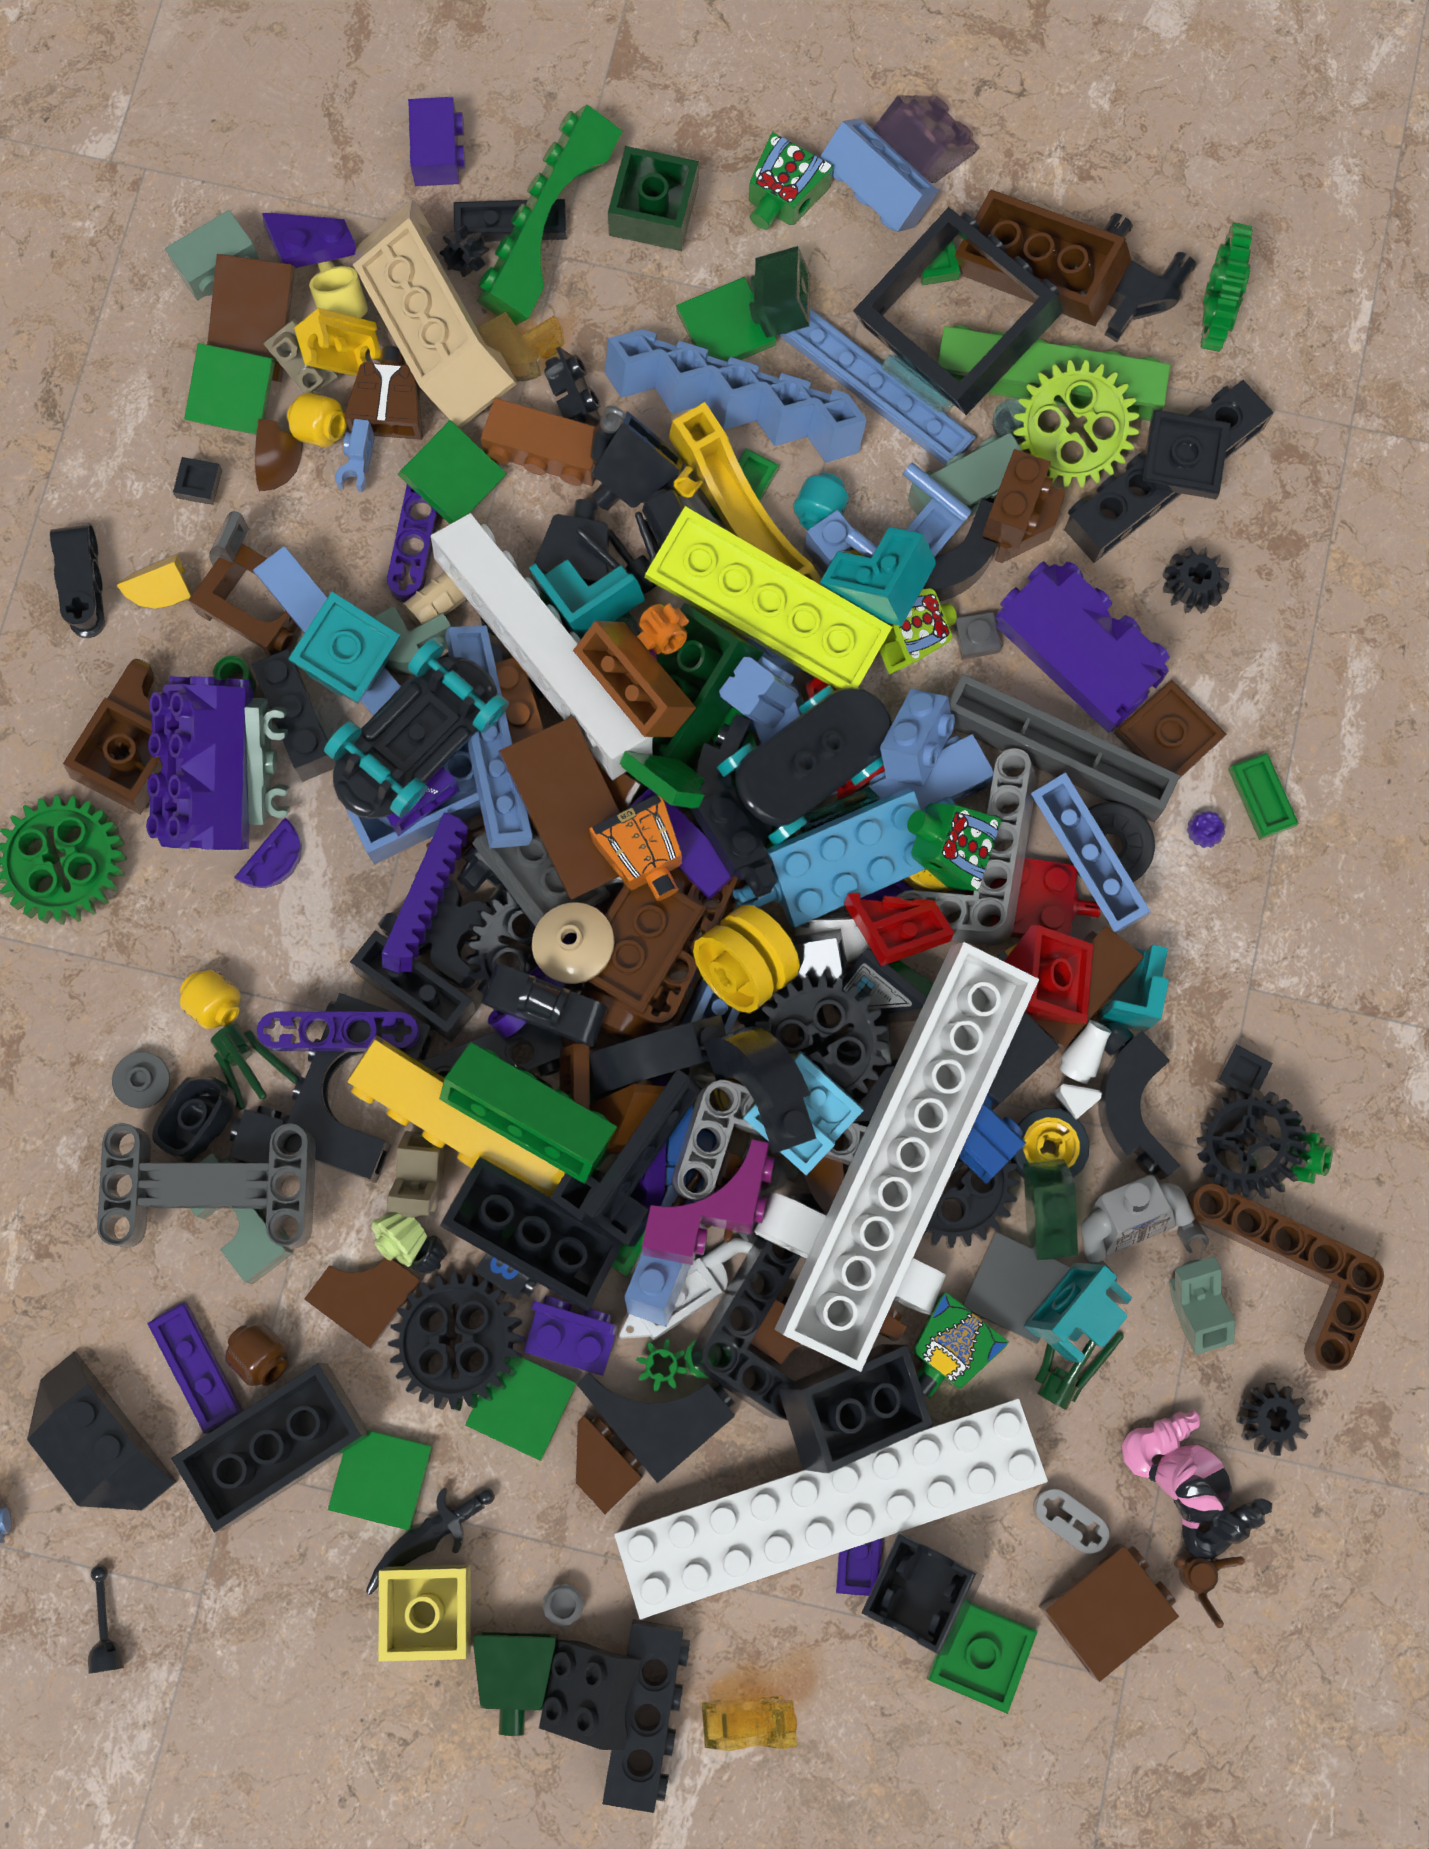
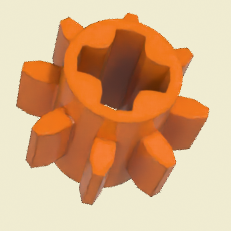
[637,603,689,655]

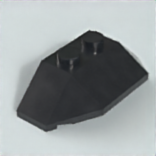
[27,1352,177,1511]

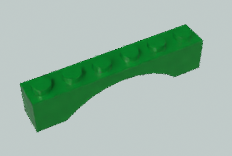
[477,104,623,327]

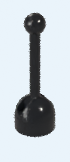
[88,1565,124,1674]

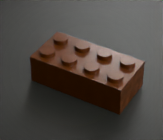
[955,189,1132,327]

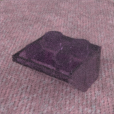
[873,95,980,183]

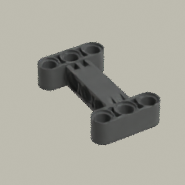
[97,1123,316,1249]

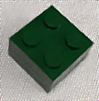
[608,146,699,251]

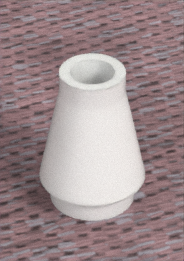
[1059,1020,1111,1084]

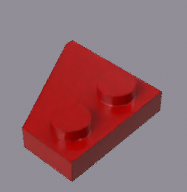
[844,893,955,966]

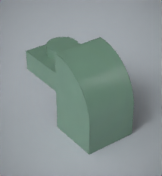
[373,606,451,675]
[1169,1256,1235,1356]

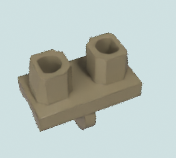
[263,318,339,393]

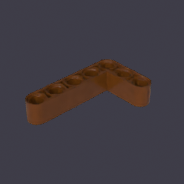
[1186,1183,1384,1371]

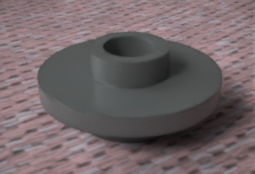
[112,1052,170,1109]

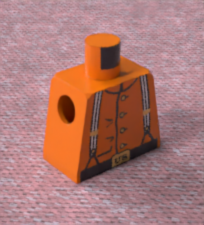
[589,794,682,901]

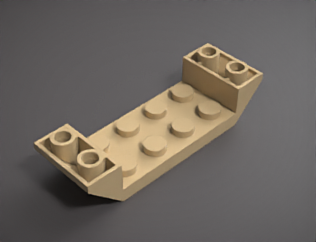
[353,199,518,428]

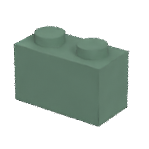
[165,210,259,301]

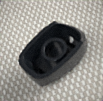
[152,1077,237,1162]

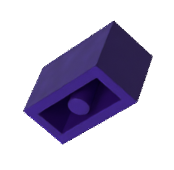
[408,97,466,186]

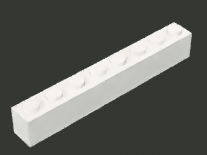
[431,513,653,780]

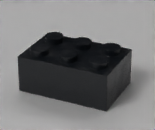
[778,1344,933,1473]

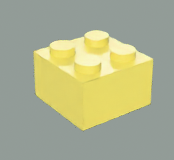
[378,1565,471,1662]

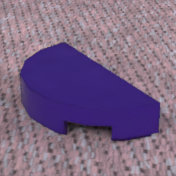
[234,817,302,889]

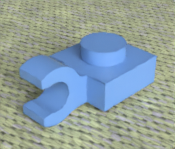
[335,419,375,492]

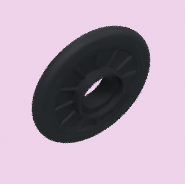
[1068,802,1155,883]

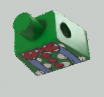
[749,132,833,230]
[907,803,1002,891]

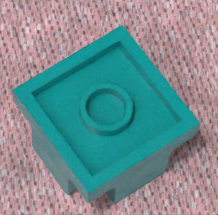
[288,591,401,704]
[1023,1263,1132,1363]

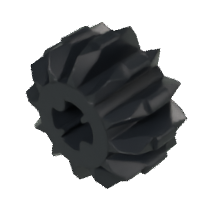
[1162,546,1229,614]
[1236,1383,1311,1456]

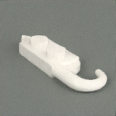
[619,1238,761,1341]

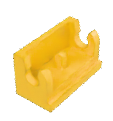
[294,308,381,376]

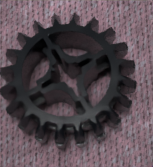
[1196,1088,1311,1201]

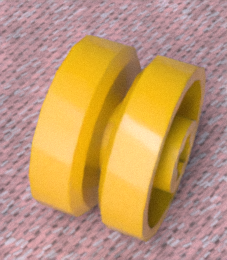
[693,905,800,1013]

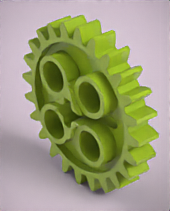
[1013,359,1140,487]

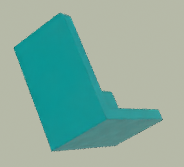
[820,527,936,626]
[529,559,645,640]
[1098,944,1169,1032]

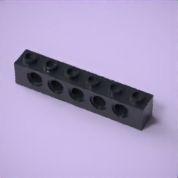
[1064,380,1274,563]

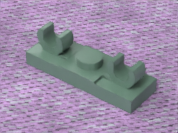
[245,698,290,825]

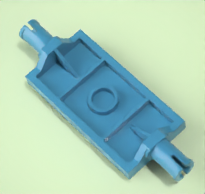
[733,788,955,927]

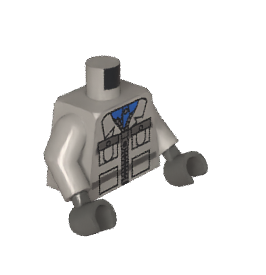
[1081,1175,1209,1282]

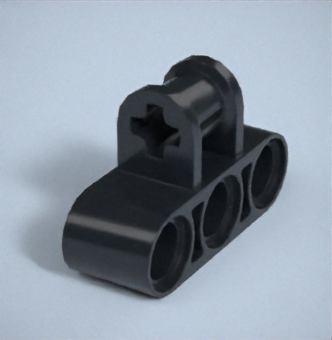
[481,963,609,1047]

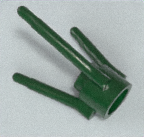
[210,1023,299,1110]
[1035,1332,1124,1410]

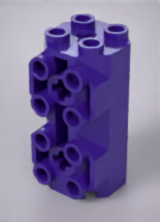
[995,561,1170,733]
[146,676,253,850]

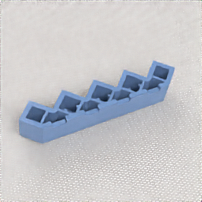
[604,329,867,463]

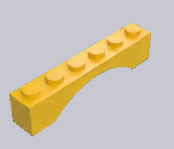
[668,402,822,585]

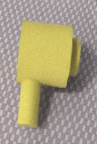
[309,260,368,318]

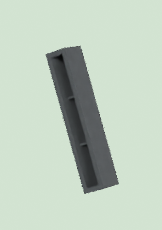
[949,674,1180,823]

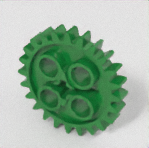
[1200,222,1253,352]
[0,795,127,925]

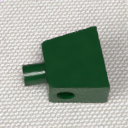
[473,1631,558,1736]

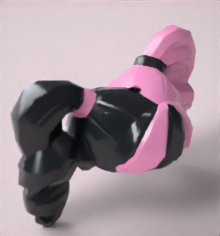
[1122,1409,1273,1560]

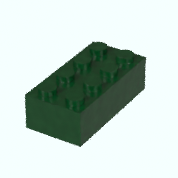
[652,602,764,769]

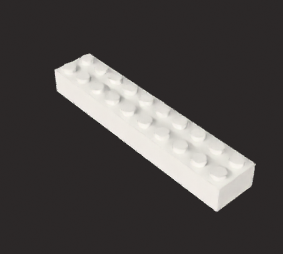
[775,942,1039,1372]
[614,1399,1048,1619]

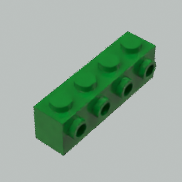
[439,1042,617,1184]

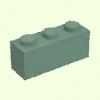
[908,432,1023,518]

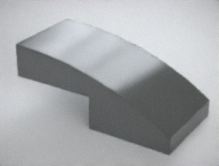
[209,511,249,565]

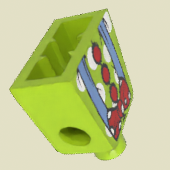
[879,588,957,675]

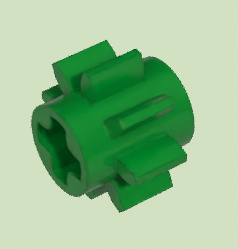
[1293,1132,1333,1184]
[636,1339,687,1391]

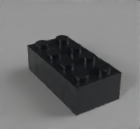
[171,1363,370,1532]

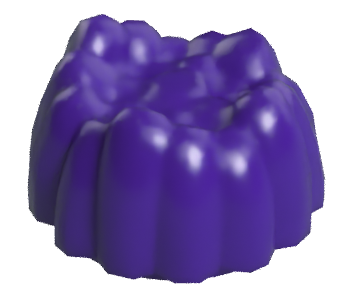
[1187,810,1226,848]

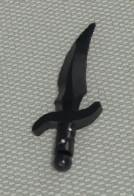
[366,1488,495,1595]

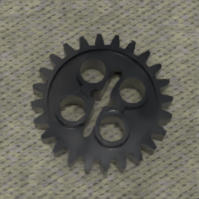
[465,889,584,994]
[755,974,889,1099]
[923,1160,1020,1249]
[388,1272,525,1411]

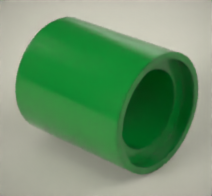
[213,656,256,693]

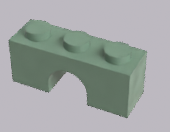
[190,1153,293,1284]

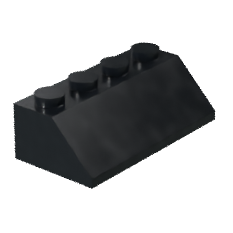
[440,1156,623,1311]

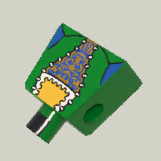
[910,1292,1009,1399]

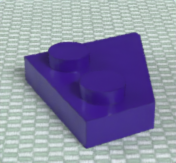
[262,213,356,268]

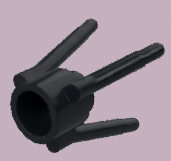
[576,511,658,595]

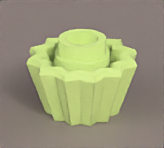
[370,1212,427,1267]

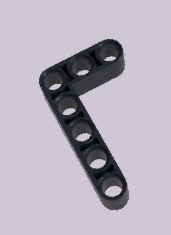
[691,1193,824,1420]

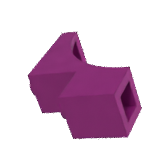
[642,1140,775,1265]

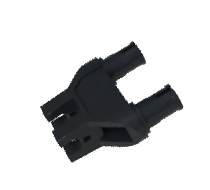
[1084,213,1196,342]

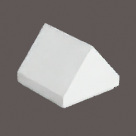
[1054,1084,1102,1120]

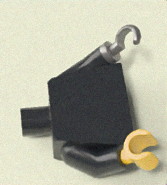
[590,405,703,511]

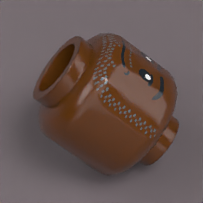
[225,1323,288,1386]

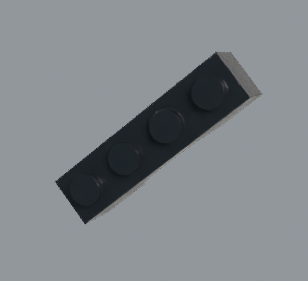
[791,929,870,1099]

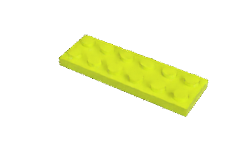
[644,506,892,690]

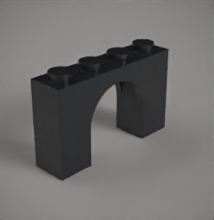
[282,993,435,1183]

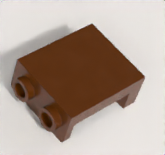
[1038,1543,1179,1682]

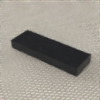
[453,199,567,242]

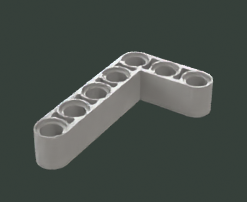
[897,748,1037,945]
[672,1080,867,1200]

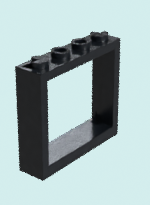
[853,207,1064,415]

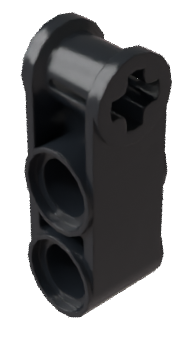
[50,523,105,638]

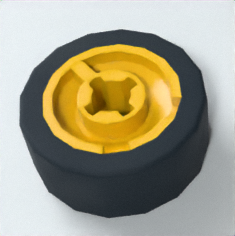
[1011,1107,1090,1188]

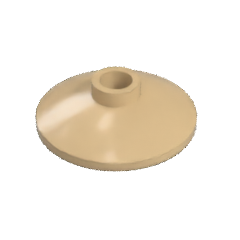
[532,902,615,984]

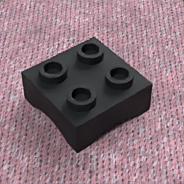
[539,1639,641,1750]

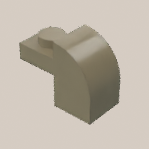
[387,1131,445,1218]

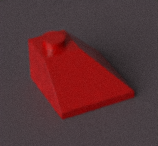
[1004,925,1094,1024]

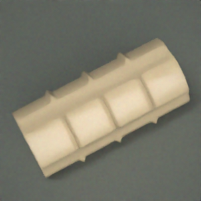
[402,572,467,627]

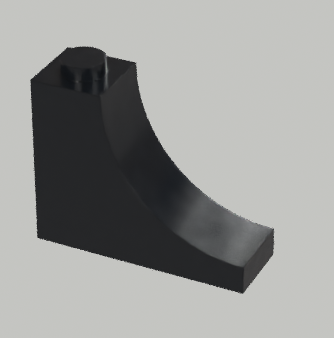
[576,1373,736,1484]

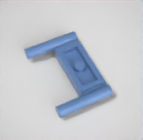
[845,462,973,558]

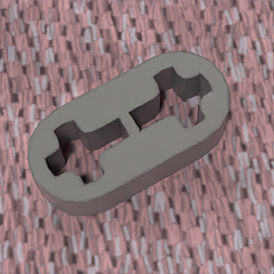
[1033,1488,1109,1553]

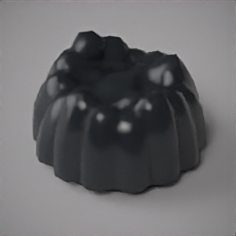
[411,1235,448,1274]

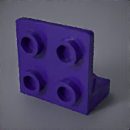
[524,1296,618,1376]

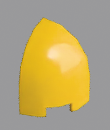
[117,554,191,609]

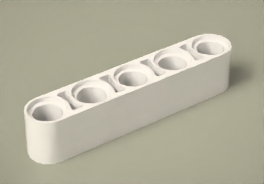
[754,1193,946,1315]

